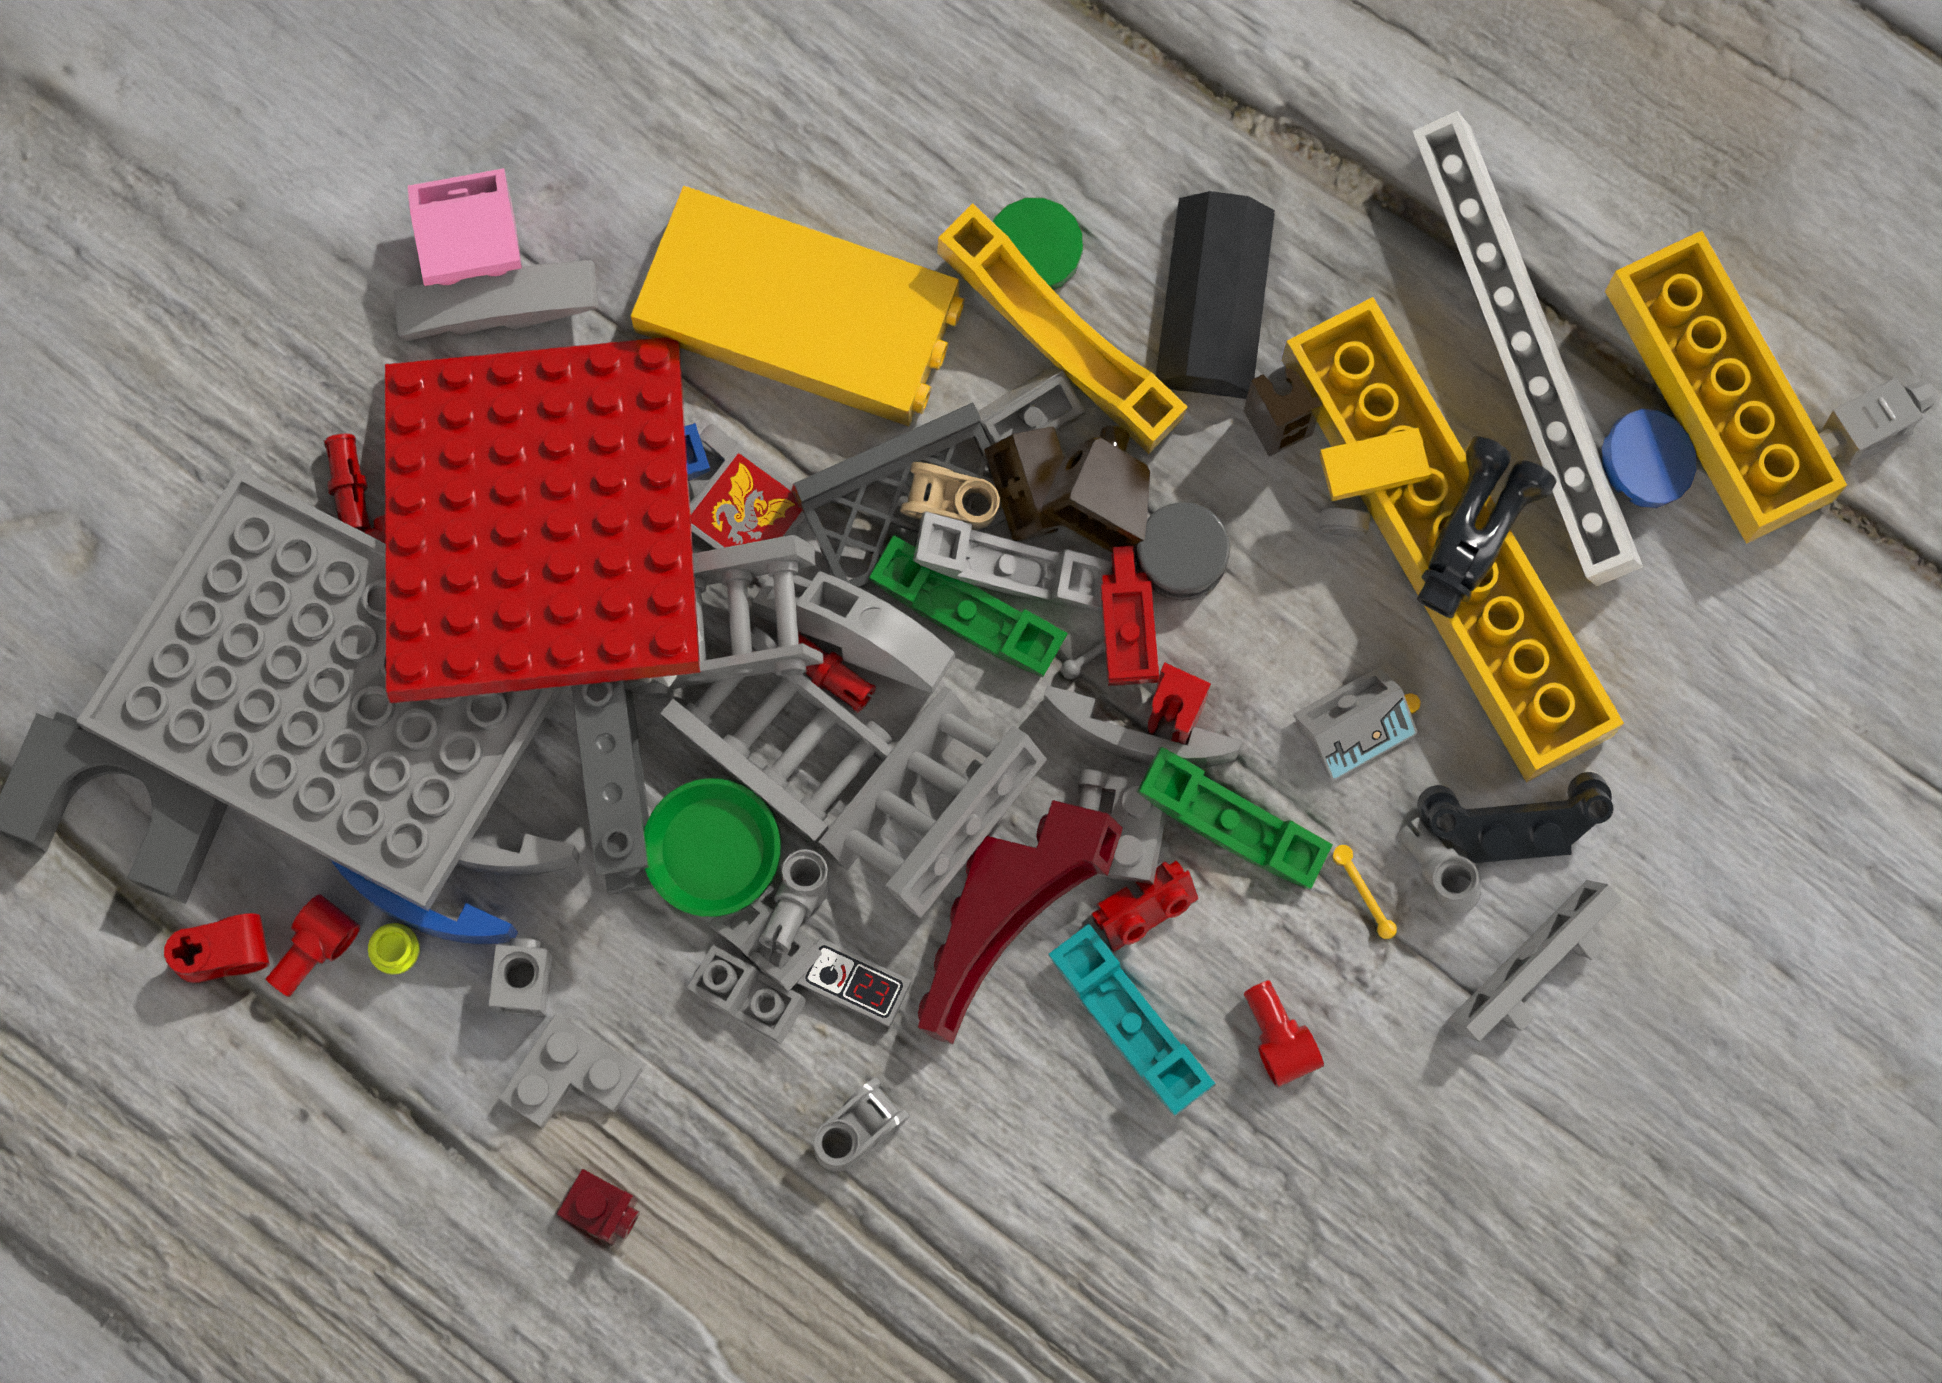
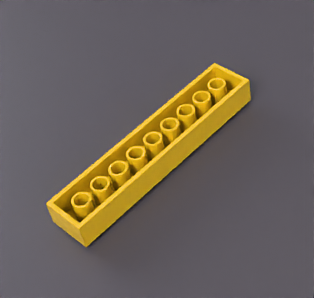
[1281,297,1624,783]

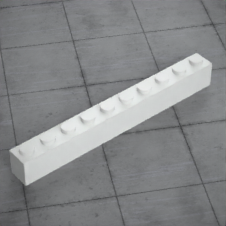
[1413,111,1643,586]

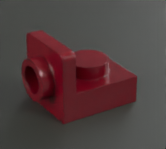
[557,1168,640,1245]

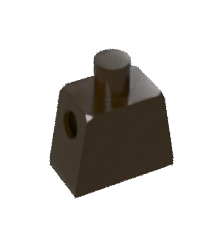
[1040,426,1150,553]

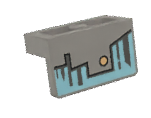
[1293,667,1417,781]

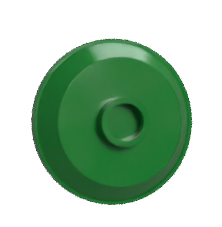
[644,778,781,917]

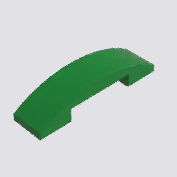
[869,535,1068,678]
[1137,747,1333,889]

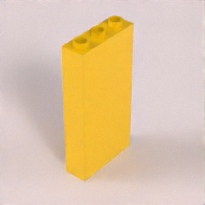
[631,185,965,427]

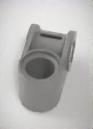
[814,1077,910,1172]

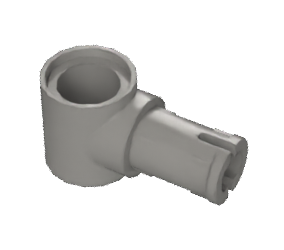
[1397,817,1481,914]
[759,849,828,954]

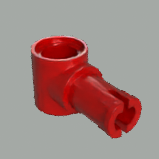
[265,894,361,997]
[1244,980,1324,1088]

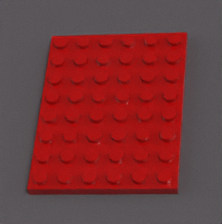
[385,337,701,703]

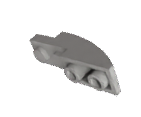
[752,571,955,694]

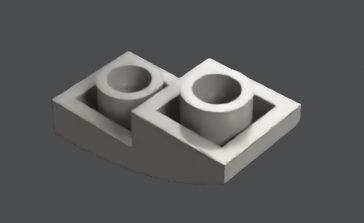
[687,945,807,1044]

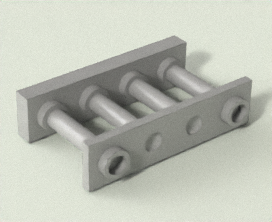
[624,535,823,700]
[660,627,894,850]
[819,686,1047,918]

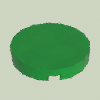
[993,198,1083,290]

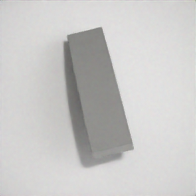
[394,260,598,342]

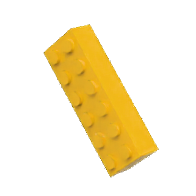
[1605,230,1847,544]

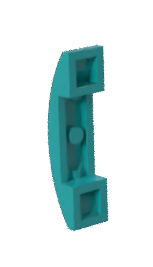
[1048,924,1216,1117]

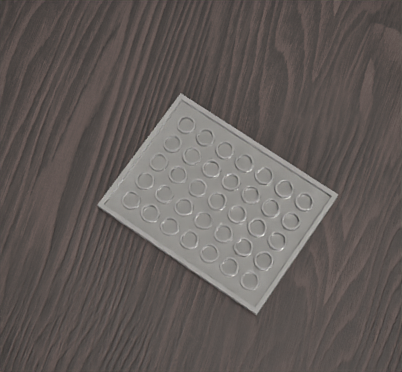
[76,469,563,911]

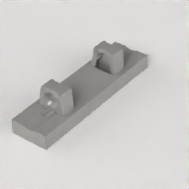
[1447,880,1621,1042]

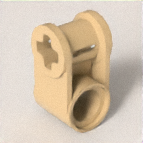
[900,462,1000,530]

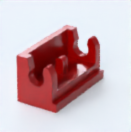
[1147,662,1211,745]

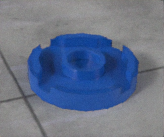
[1602,409,1697,508]

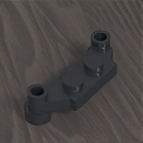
[1417,772,1614,863]

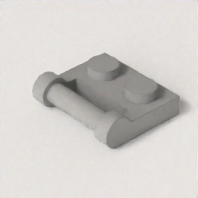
[1078,769,1166,884]

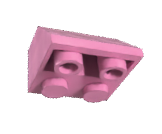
[408,168,522,286]

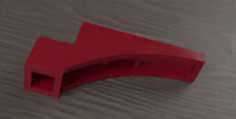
[917,800,1123,1044]

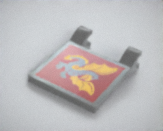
[690,424,805,581]

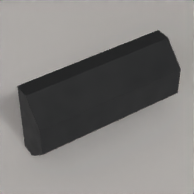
[1156,191,1275,399]

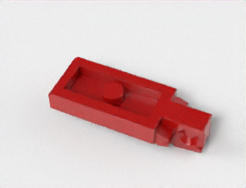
[1100,546,1159,686]

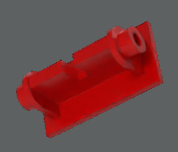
[1091,860,1199,952]

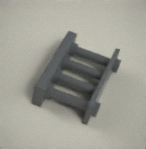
[571,680,654,895]

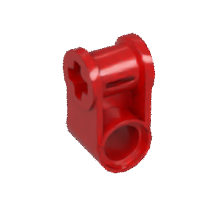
[164,913,270,983]

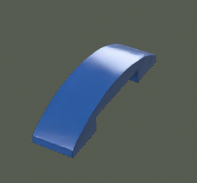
[331,860,518,944]

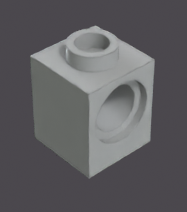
[488,938,553,1017]

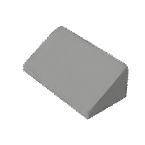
[978,366,1085,445]

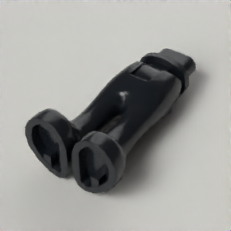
[1417,436,1557,618]

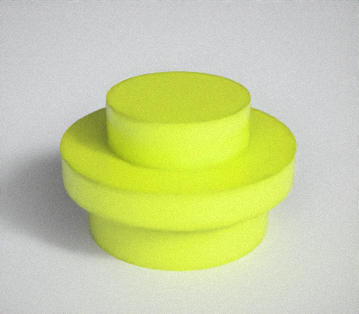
[368,923,420,975]

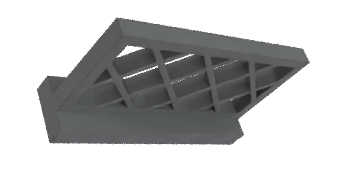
[791,402,1006,588]

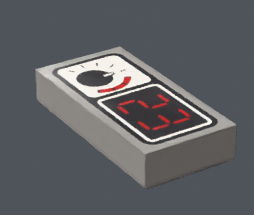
[797,937,912,1029]

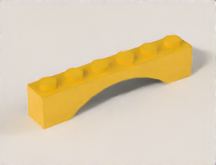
[937,203,1188,454]

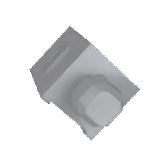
[1819,377,1939,468]

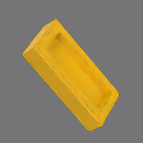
[1319,428,1431,501]

